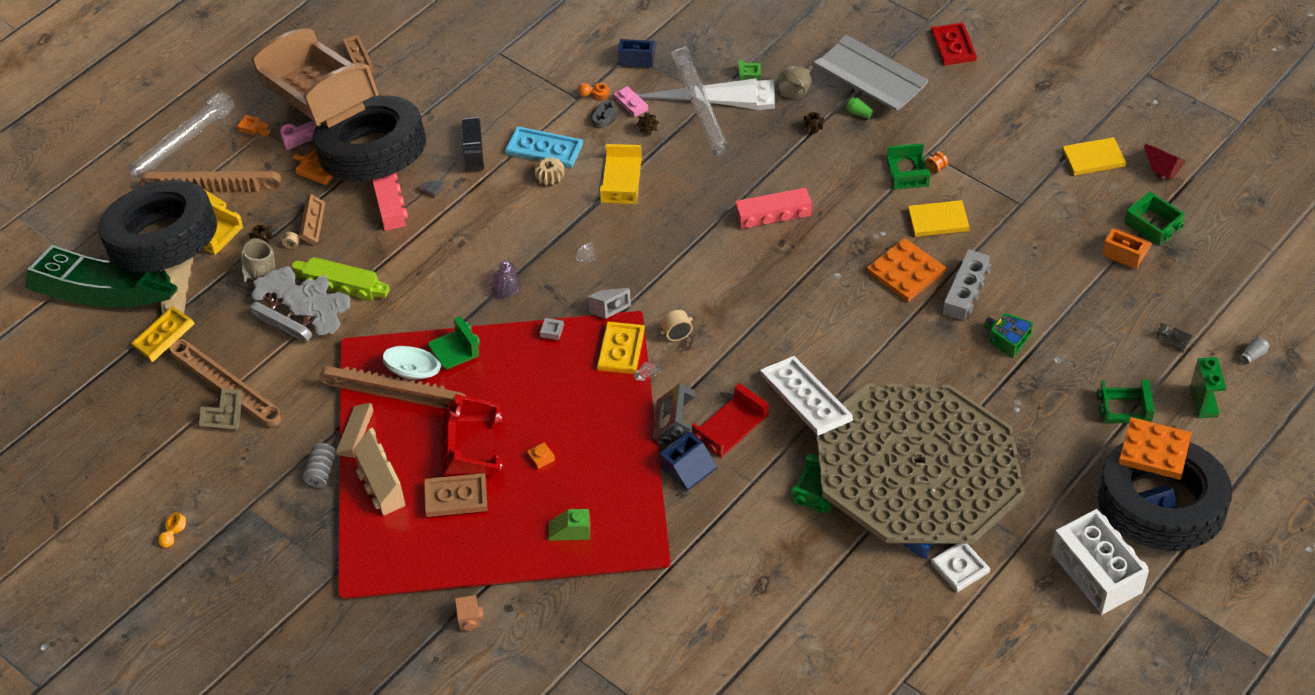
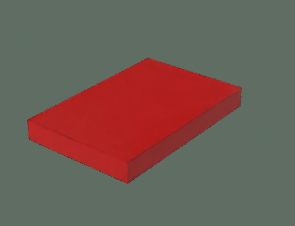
[930,22,977,66]

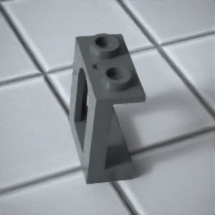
[652,383,696,446]

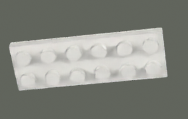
[760,356,853,435]

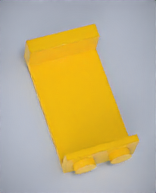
[600,144,642,204]

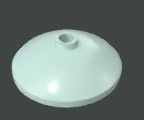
[383,346,441,380]

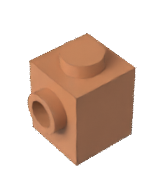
[455,595,484,631]

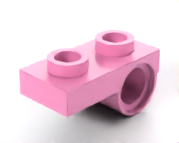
[280,121,316,150]

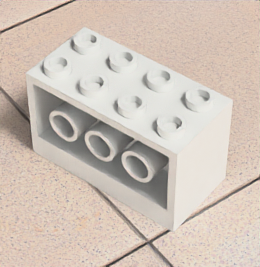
[1051,509,1149,615]

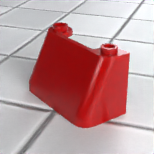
[441,394,503,477]

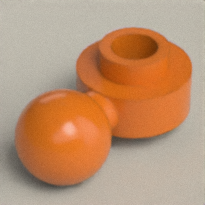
[578,83,610,100]

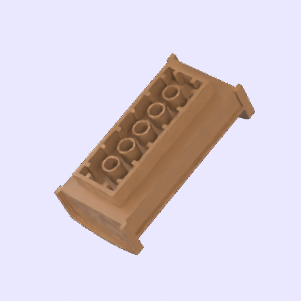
[251,28,379,128]

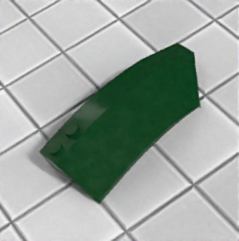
[25,245,178,307]

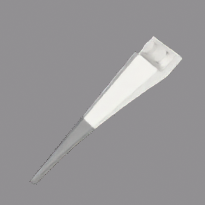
[637,78,775,110]

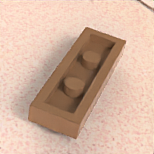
[343,35,374,72]
[299,194,326,246]

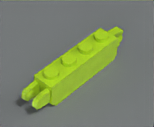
[292,257,390,301]

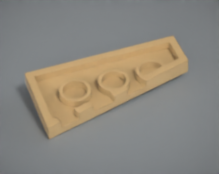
[161,257,193,314]

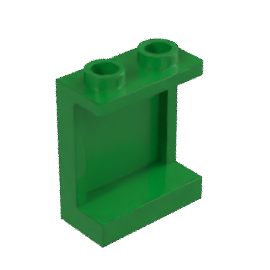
[791,453,833,514]

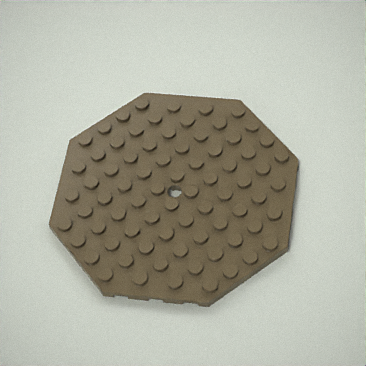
[816,384,1025,544]

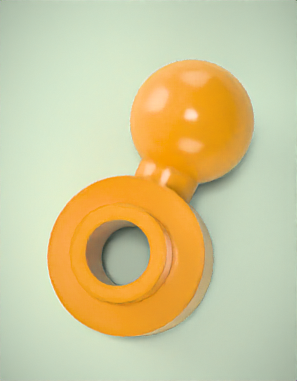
[158,512,186,548]

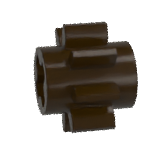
[636,112,659,135]
[803,112,824,134]
[249,225,273,244]

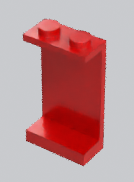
[692,383,769,458]

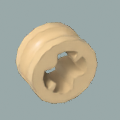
[282,232,300,250]

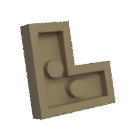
[199,389,243,429]

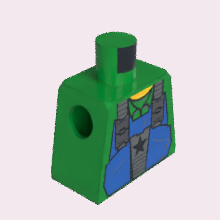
[984,313,1033,358]

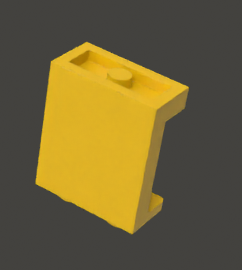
[204,203,243,255]

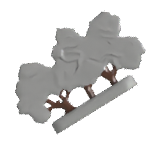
[248,266,350,343]

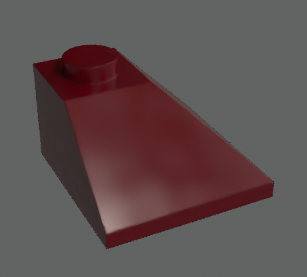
[1144,143,1186,180]

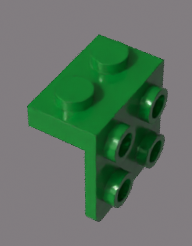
[429,316,480,370]

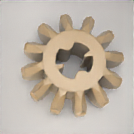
[534,156,564,186]

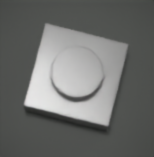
[540,318,564,340]

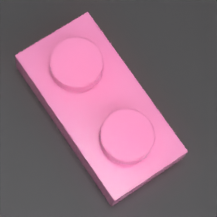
[614,86,648,117]

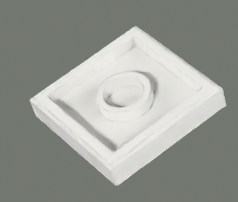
[931,544,990,593]

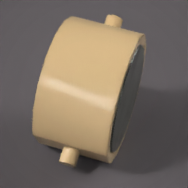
[660,310,693,341]

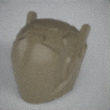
[777,65,813,100]
[241,238,276,282]

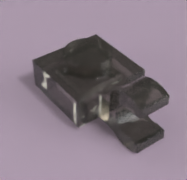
[1155,323,1192,353]

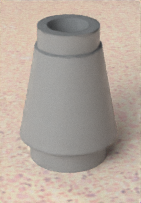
[1240,337,1269,364]

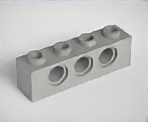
[943,249,992,321]

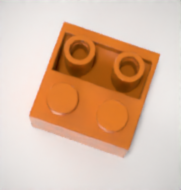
[1102,229,1152,270]

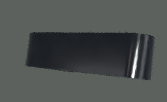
[462,116,484,171]

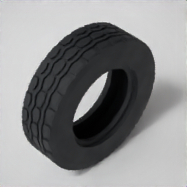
[313,95,426,181]
[98,180,217,273]
[1097,442,1232,551]

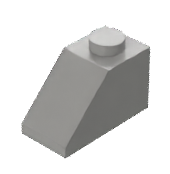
[588,288,631,319]

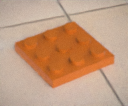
[867,238,946,302]
[1118,417,1192,480]

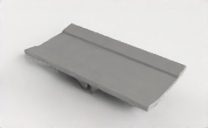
[814,35,928,111]

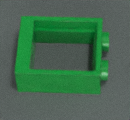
[1124,191,1185,246]

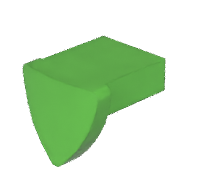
[739,60,761,81]

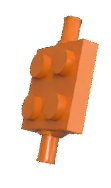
[293,148,333,185]

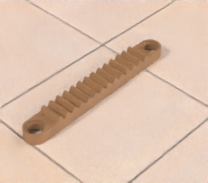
[139,171,281,193]
[170,339,282,427]
[319,366,466,409]

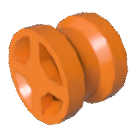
[925,151,948,174]

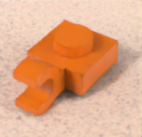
[237,115,271,137]

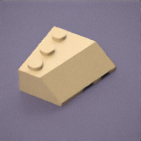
[354,427,405,516]

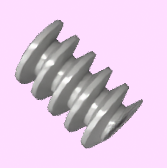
[302,443,336,488]

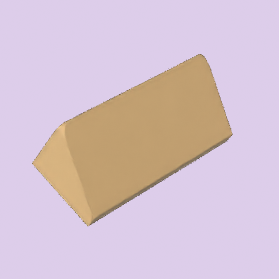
[336,403,373,458]

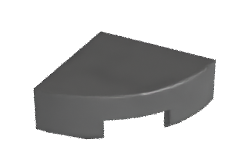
[419,180,445,197]

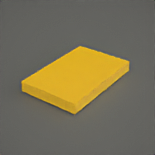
[1062,137,1126,176]
[908,200,969,237]
[131,306,195,362]
[597,322,645,374]

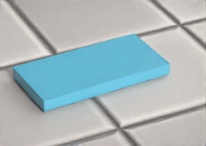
[505,126,583,169]

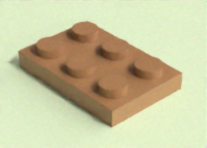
[425,473,488,517]

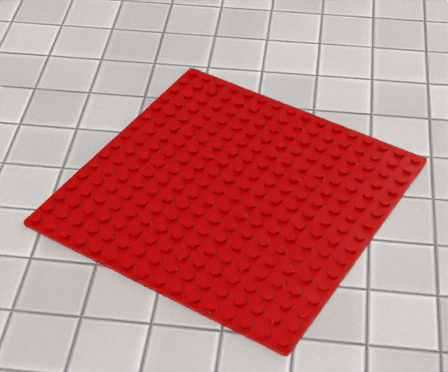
[339,311,671,599]

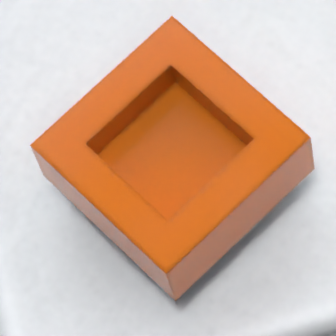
[527,442,555,469]

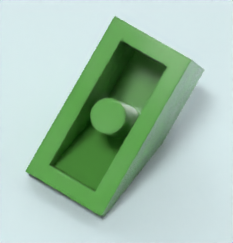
[549,509,590,541]

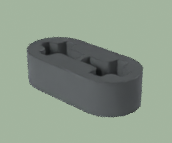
[592,100,616,129]

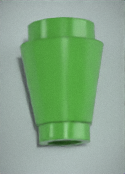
[846,97,873,119]

